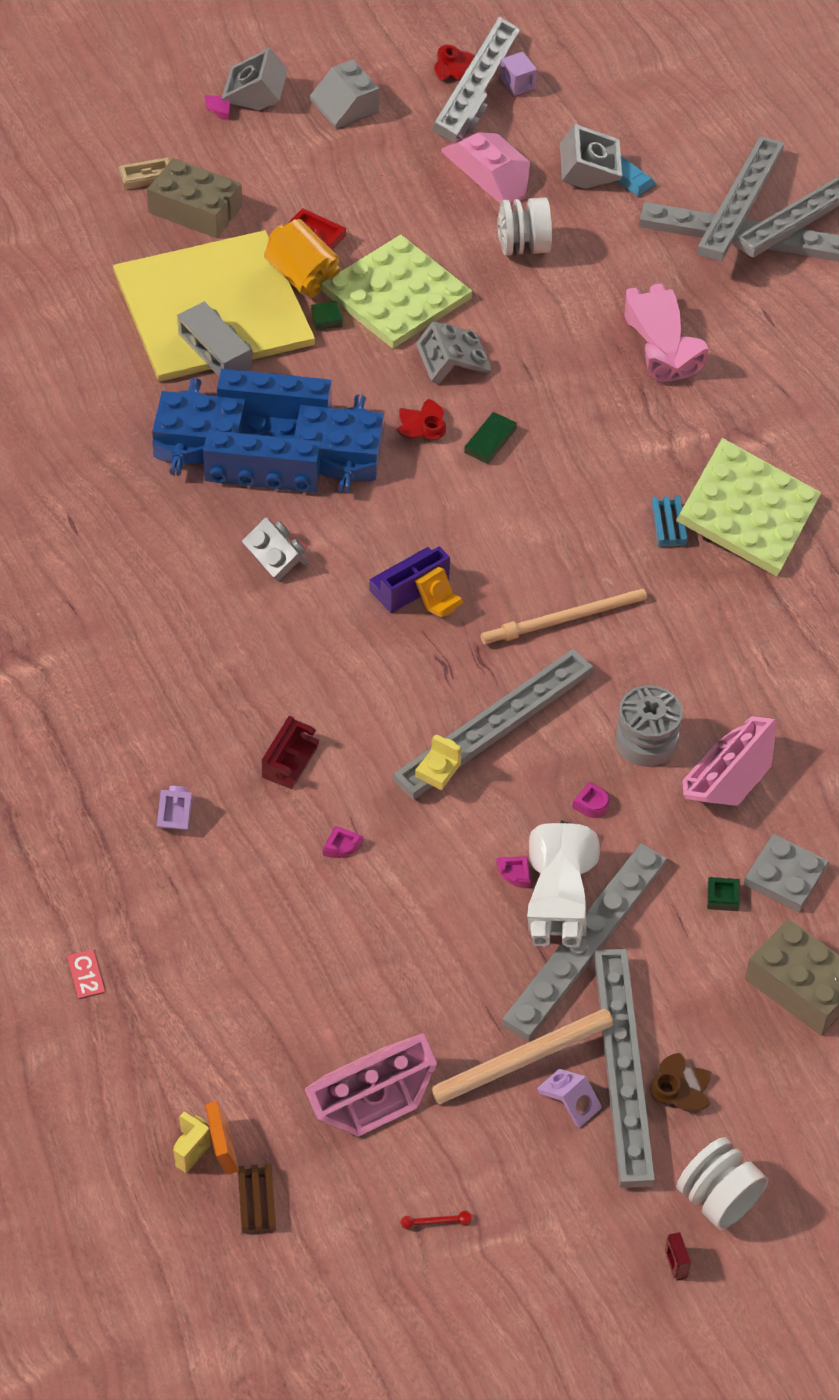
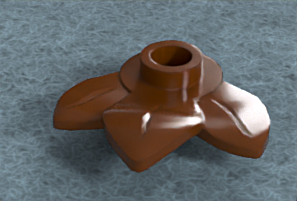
[650,1053,711,1112]

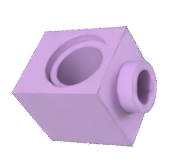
[500,52,537,96]

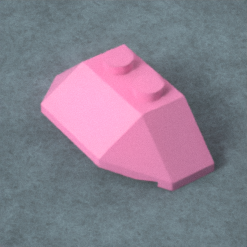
[441,132,530,206]
[682,716,777,806]
[305,1033,437,1136]

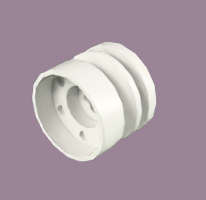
[497,197,552,256]
[676,1137,769,1230]

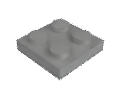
[743,834,829,912]

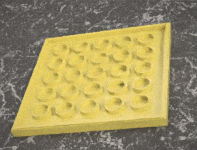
[113,230,315,382]

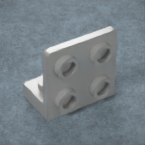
[416,321,491,384]

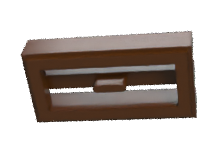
[238,1164,276,1233]

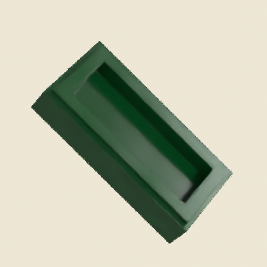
[464,412,517,464]

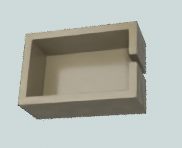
[147,158,242,238]
[745,919,839,1036]

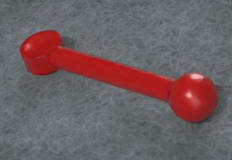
[400,1210,472,1229]

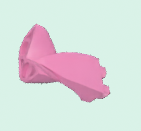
[624,283,709,382]

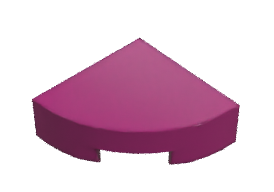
[205,95,230,120]
[323,826,364,858]
[496,856,531,888]

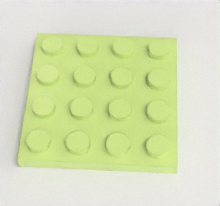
[321,235,472,349]
[676,438,821,577]

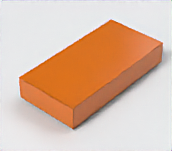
[205,1100,239,1175]

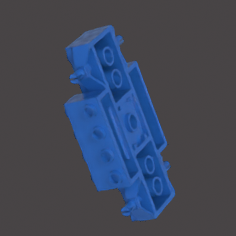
[152,368,384,493]

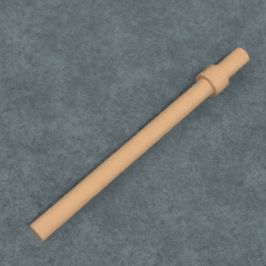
[480,589,647,645]

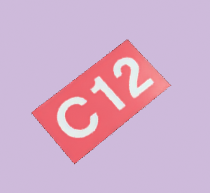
[67,949,105,998]

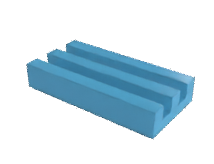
[651,496,687,547]

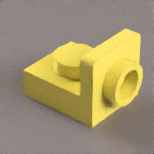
[415,735,461,790]
[173,1112,212,1173]

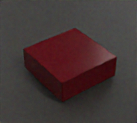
[665,1232,691,1281]

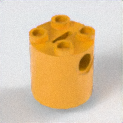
[264,219,341,298]

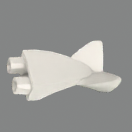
[527,823,600,947]

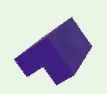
[369,546,450,613]

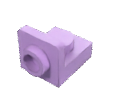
[157,786,194,831]

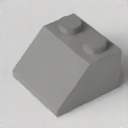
[221,48,288,110]
[310,60,379,129]
[560,124,622,189]

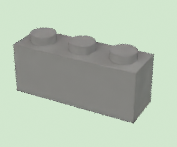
[177,301,253,376]

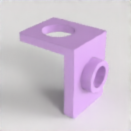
[537,1069,602,1127]

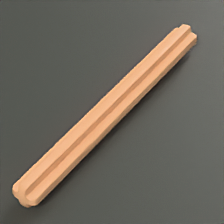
[431,1009,613,1104]

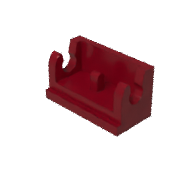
[261,716,319,790]

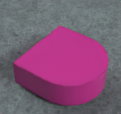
[572,782,610,818]

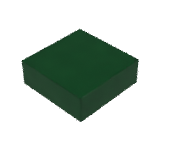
[311,301,343,330]
[707,877,740,911]

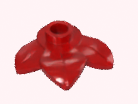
[434,44,475,81]
[397,399,446,440]

